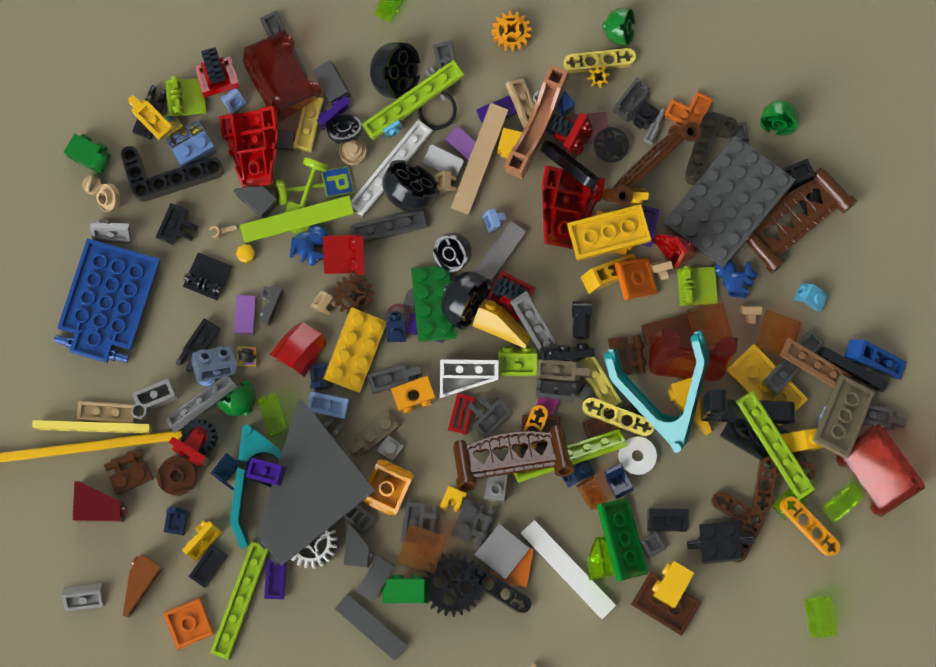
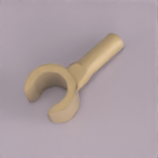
[209,225,237,239]

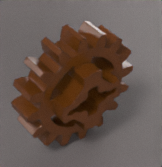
[332,274,374,315]

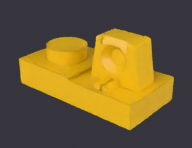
[631,188,649,206]
[182,520,222,561]

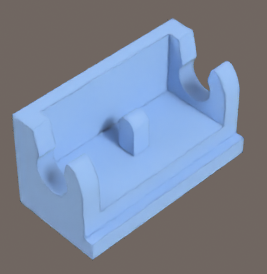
[308,390,351,419]

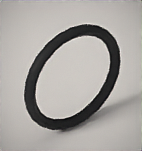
[418,91,457,130]

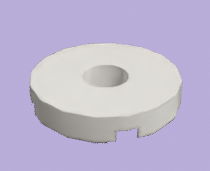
[618,436,657,476]

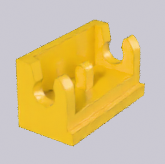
[440,486,467,512]

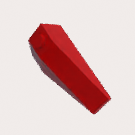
[653,234,696,270]

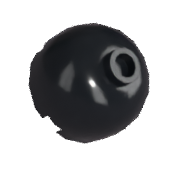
[433,233,472,272]

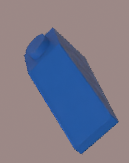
[844,339,907,380]

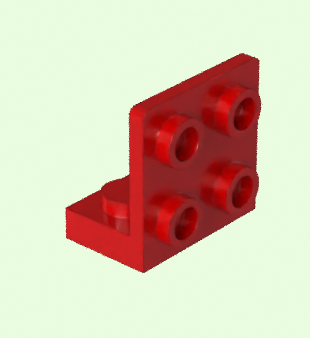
[323,234,364,275]

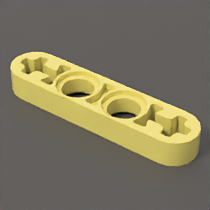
[563,48,636,73]
[582,398,654,437]

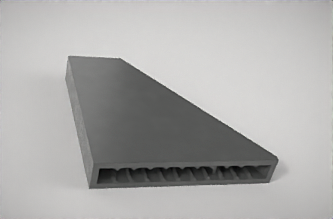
[257,399,375,566]

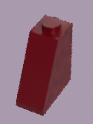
[73,481,127,522]

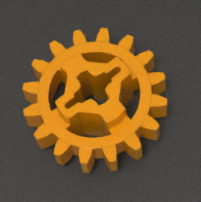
[491,11,532,52]

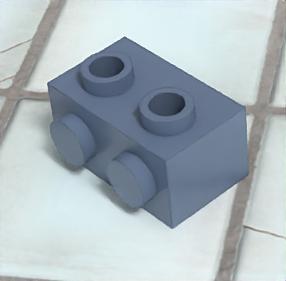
[191,345,237,382]

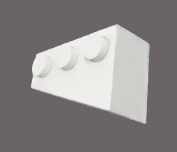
[440,359,499,398]

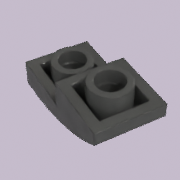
[356,555,395,601]

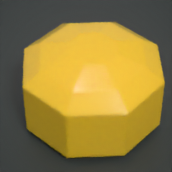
[236,244,256,264]

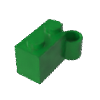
[63,133,111,175]
[382,575,429,604]

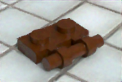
[608,335,646,376]
[104,449,153,495]

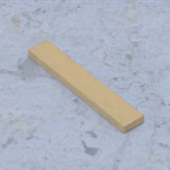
[450,103,508,215]

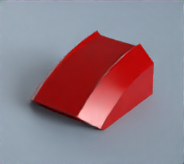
[270,322,326,377]

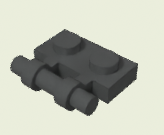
[451,499,496,547]
[401,502,440,546]

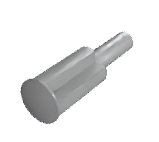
[643,109,666,145]

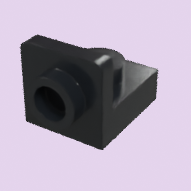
[631,100,660,130]

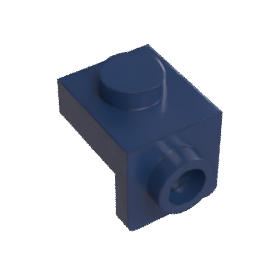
[386,311,406,342]
[562,460,595,488]
[604,464,634,499]

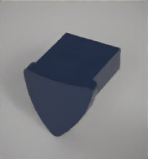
[310,363,333,390]
[164,507,190,535]

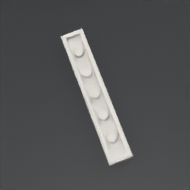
[351,119,433,218]
[520,520,616,619]

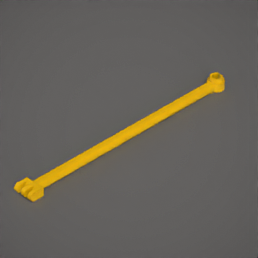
[0,430,182,462]

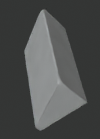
[423,144,464,179]
[61,582,105,612]

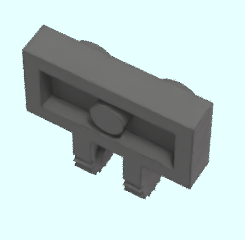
[468,395,512,438]

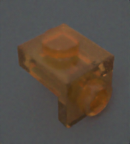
[576,476,608,510]

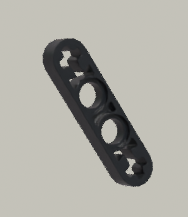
[540,141,599,188]
[818,347,889,393]
[463,565,531,613]

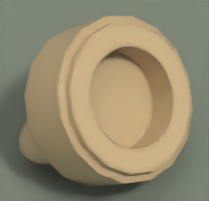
[82,175,102,195]

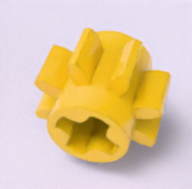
[586,65,610,88]

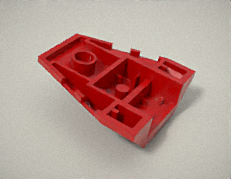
[219,106,278,188]
[542,165,605,249]

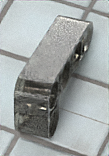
[685,112,738,185]

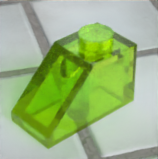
[586,537,615,580]

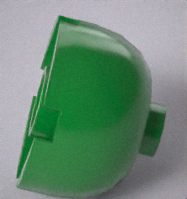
[603,8,635,46]
[760,100,799,136]
[216,380,256,417]

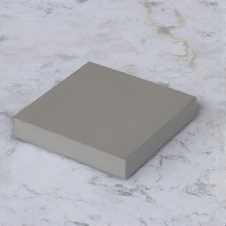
[475,524,530,579]

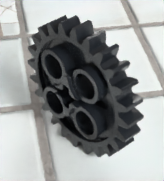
[423,552,483,617]

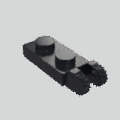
[132,85,166,140]
[176,318,221,373]

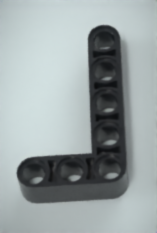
[121,146,224,202]
[700,389,795,424]

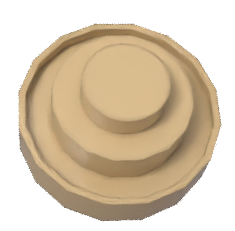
[339,138,367,166]
[96,183,120,212]

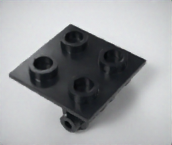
[182,252,233,301]

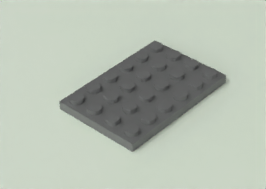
[664,135,796,269]

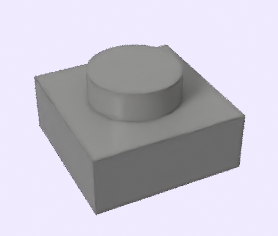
[377,435,404,462]

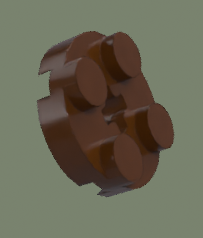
[157,456,197,496]

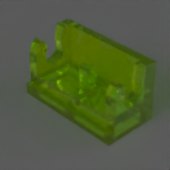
[257,392,289,438]
[804,596,838,639]

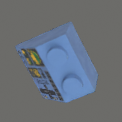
[165,121,217,167]

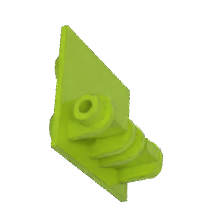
[165,76,207,117]
[677,266,718,306]

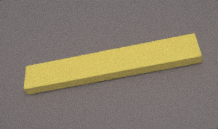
[32,420,153,434]

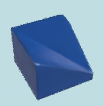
[556,90,575,117]

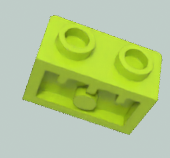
[498,345,537,376]

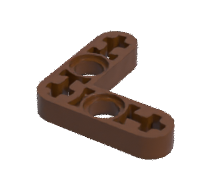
[753,456,816,513]
[711,492,765,563]

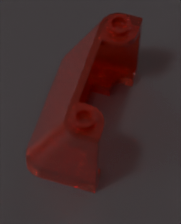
[243,30,321,122]
[648,330,738,381]
[834,424,925,517]

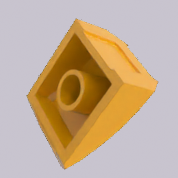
[364,459,414,515]

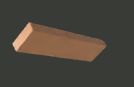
[779,338,852,388]

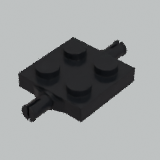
[687,520,755,564]

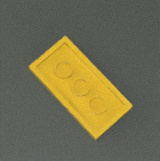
[567,204,651,261]
[323,308,386,393]
[726,344,808,426]

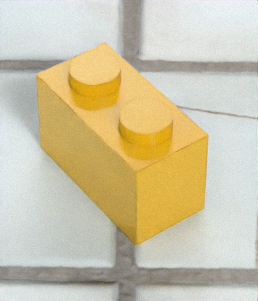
[652,561,694,608]

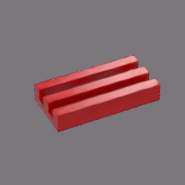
[448,393,476,435]

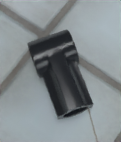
[572,301,592,339]

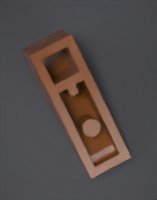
[123,554,163,618]

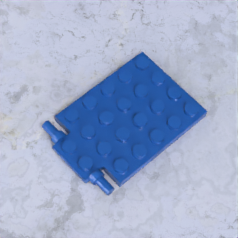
[54,238,161,363]

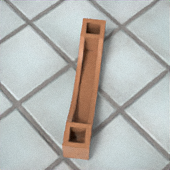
[504,64,570,180]

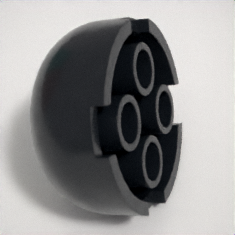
[370,42,421,99]
[382,160,440,212]
[441,271,491,330]

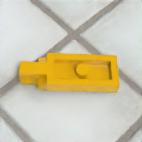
[127,95,174,141]

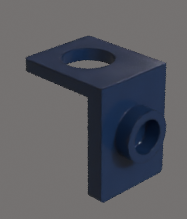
[210,453,238,491]

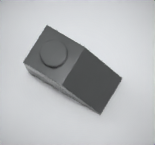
[233,186,278,219]
[344,525,373,568]

